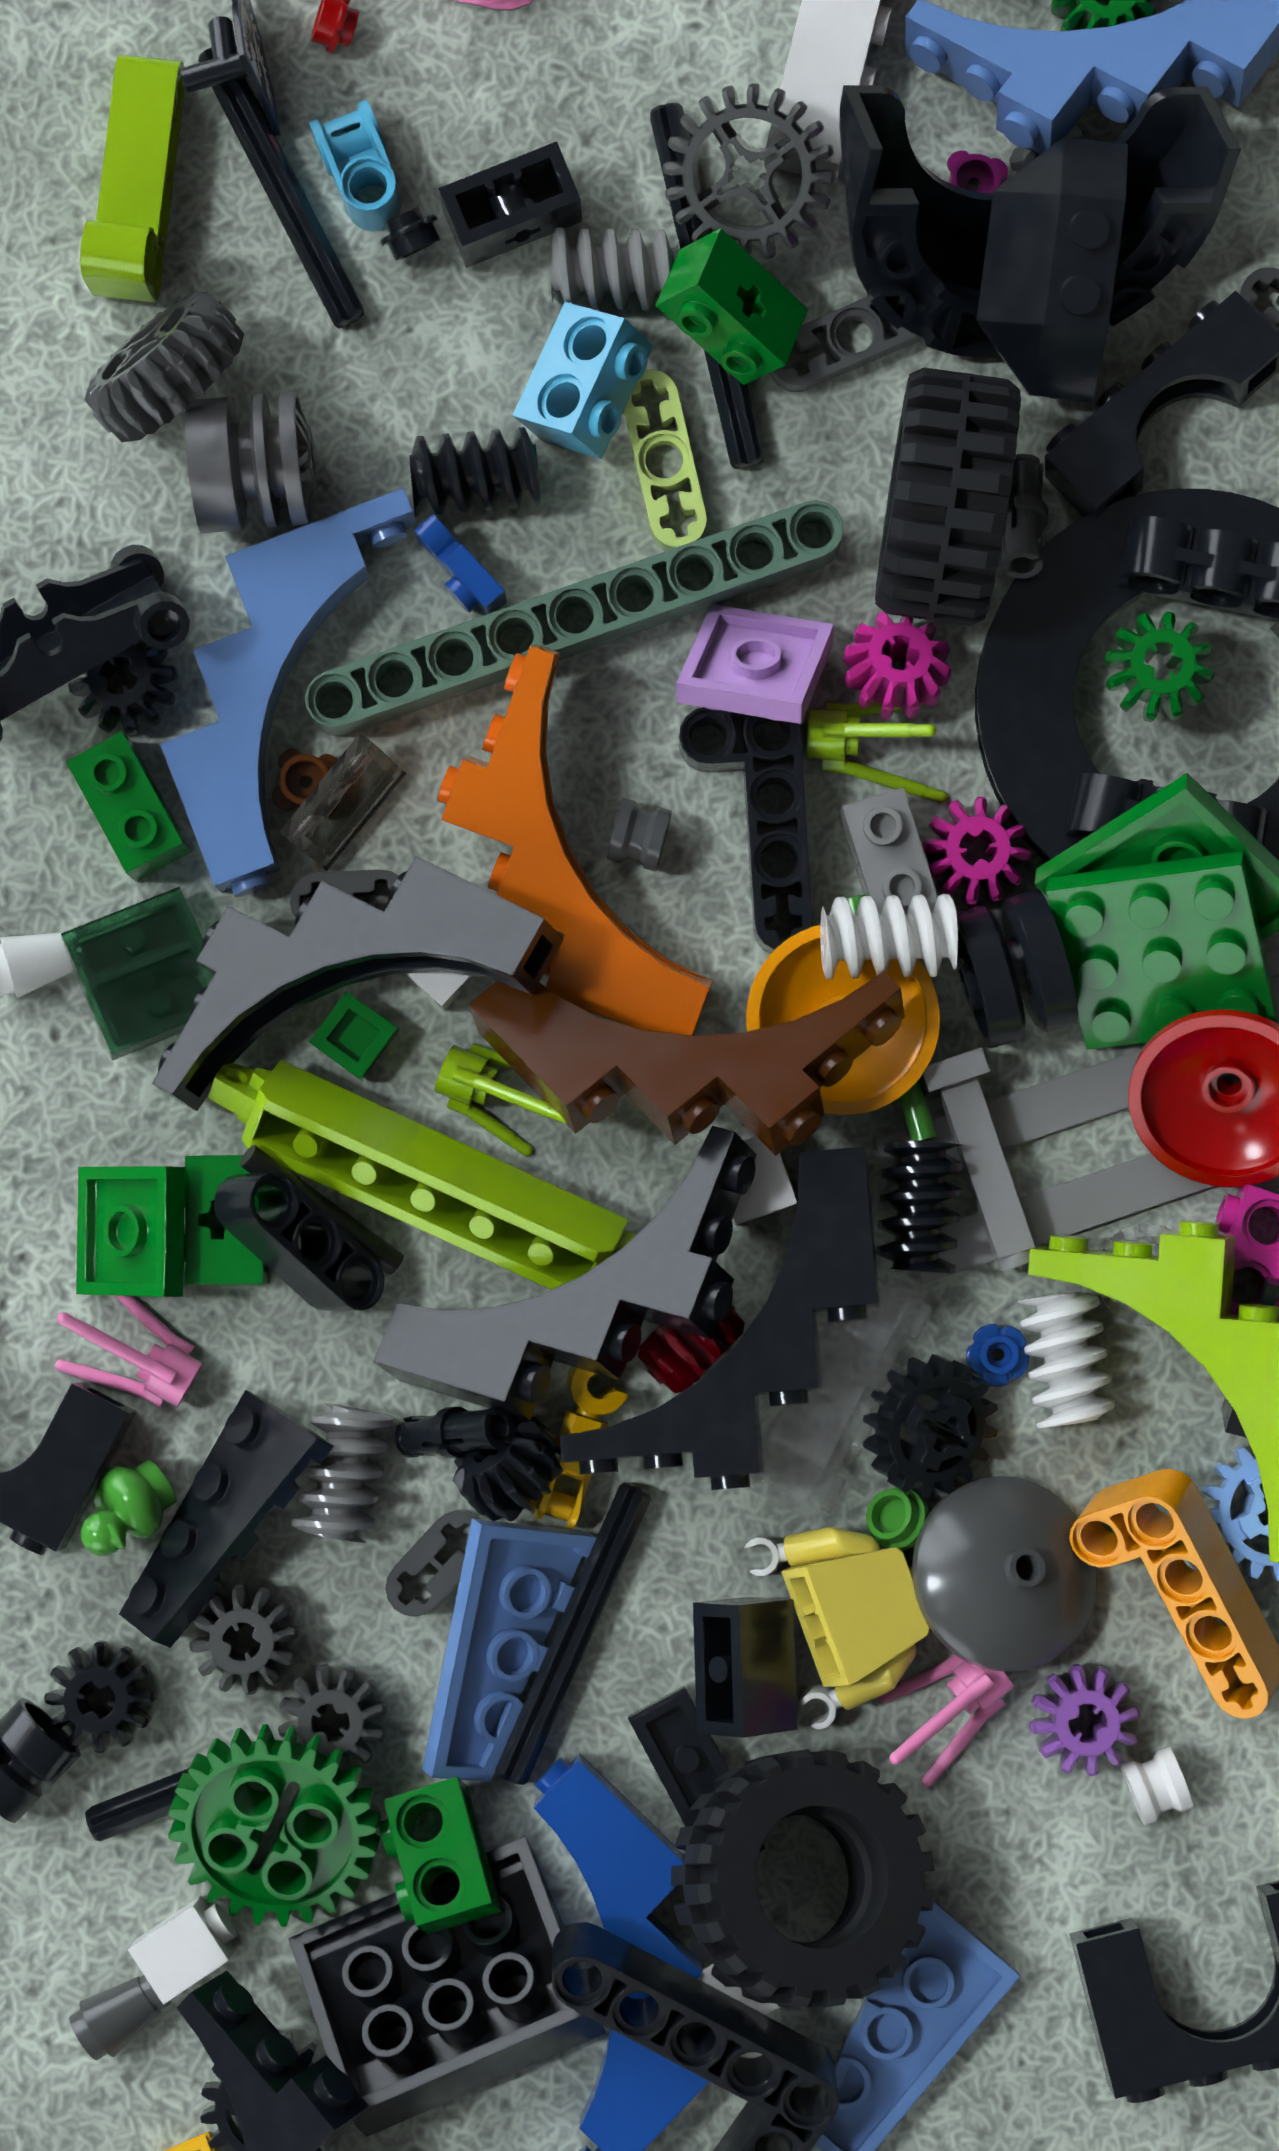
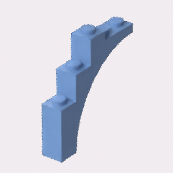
[905,0,1279,154]

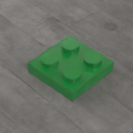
[76,1166,185,1297]

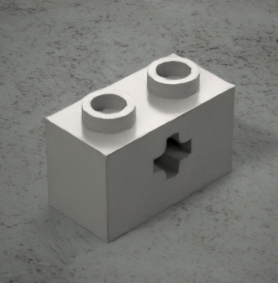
[839,787,938,914]

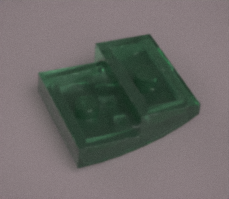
[61,887,214,1061]

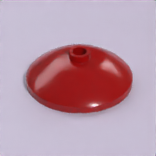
[1128,1009,1279,1187]

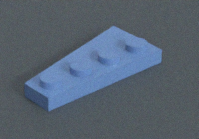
[422,1518,597,1782]

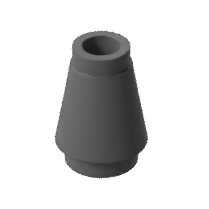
[69,1975,171,2061]

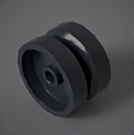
[956,889,1079,1048]

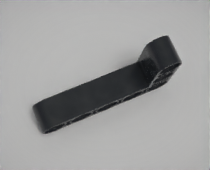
[552,1922,839,2151]

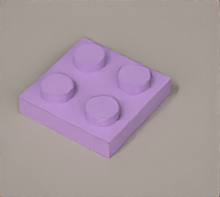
[676,604,834,724]

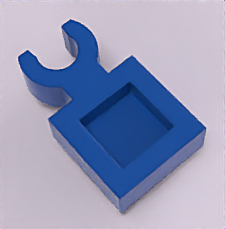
[414,514,507,615]

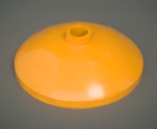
[746,925,940,1116]

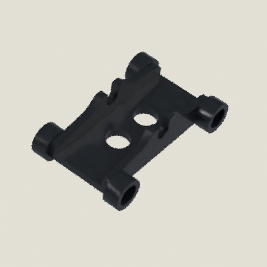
[0,545,190,741]

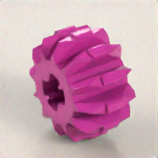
[843,611,952,721]
[922,797,1031,906]

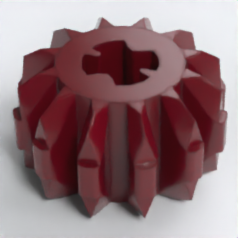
[638,1304,745,1394]

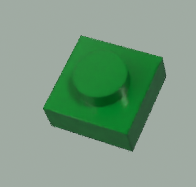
[309,991,399,1081]

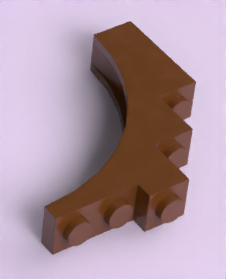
[468,971,905,1156]

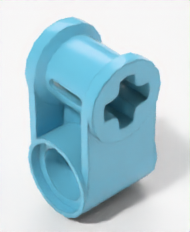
[308,99,401,232]

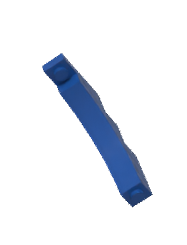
[533,1753,709,2151]

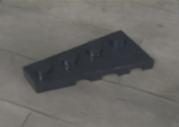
[119,1390,334,1648]

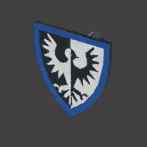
[181,0,281,136]

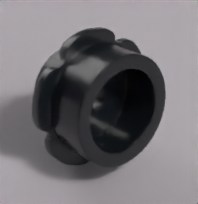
[380,207,441,261]

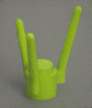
[807,702,948,803]
[434,1043,566,1157]

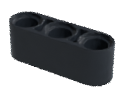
[214,1172,385,1311]

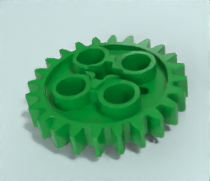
[168,1724,381,1927]

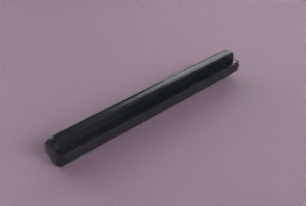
[198,48,364,328]
[496,1482,651,1785]

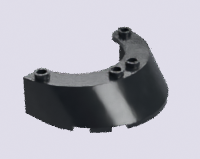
[839,85,1241,359]

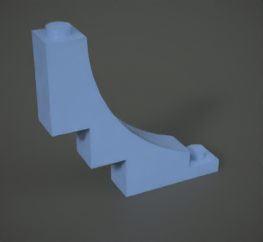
[160,488,417,897]

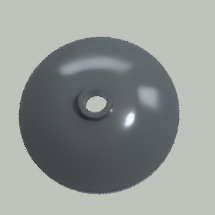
[912,1476,1097,1672]

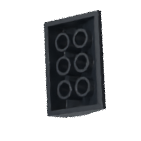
[288,1836,606,2137]

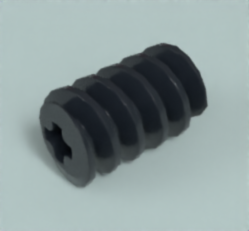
[409,427,541,517]
[876,1139,964,1274]

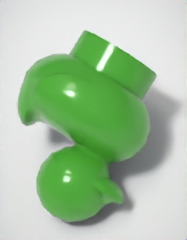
[81,1460,177,1556]

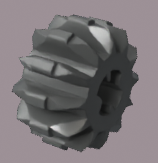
[189,1583,301,1695]
[278,1664,388,1771]

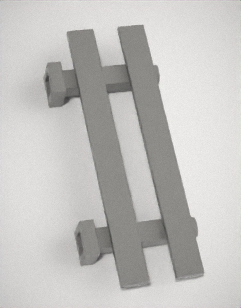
[873,948,1279,1284]

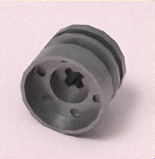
[185,391,316,533]

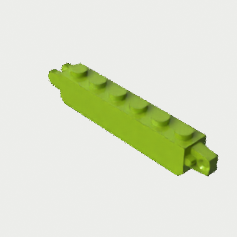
[207,1059,635,1290]

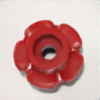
[310,0,360,53]

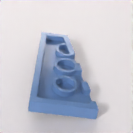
[815,1900,1020,2151]

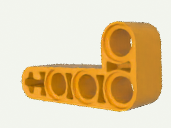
[1069,1469,1279,1719]

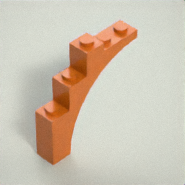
[437,644,713,1036]

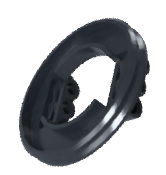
[975,489,1279,862]

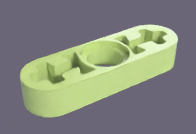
[623,369,707,551]

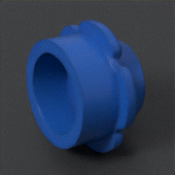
[966,1324,1029,1387]

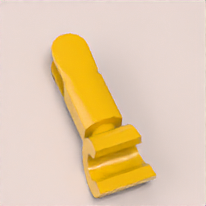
[534,1366,629,1529]

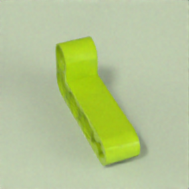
[80,54,185,303]

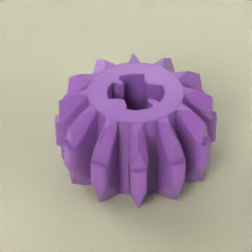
[1029,1664,1140,1776]

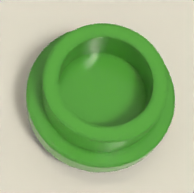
[866,1487,929,1551]

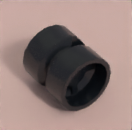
[0,1698,81,1823]

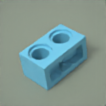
[512,302,654,459]

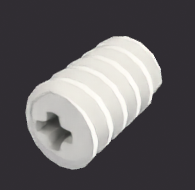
[820,894,958,979]
[1017,1291,1116,1428]

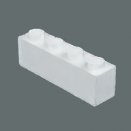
[764,0,892,183]

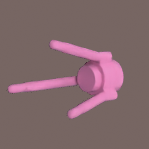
[55,1295,203,1408]
[877,1654,1014,1787]

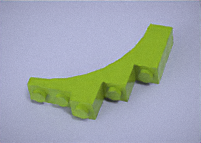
[1028,1220,1279,1563]

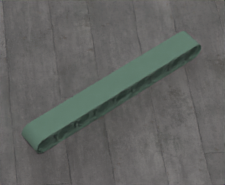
[305,500,844,737]

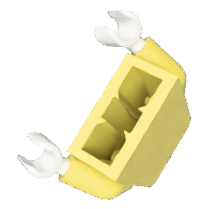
[745,1526,930,1730]

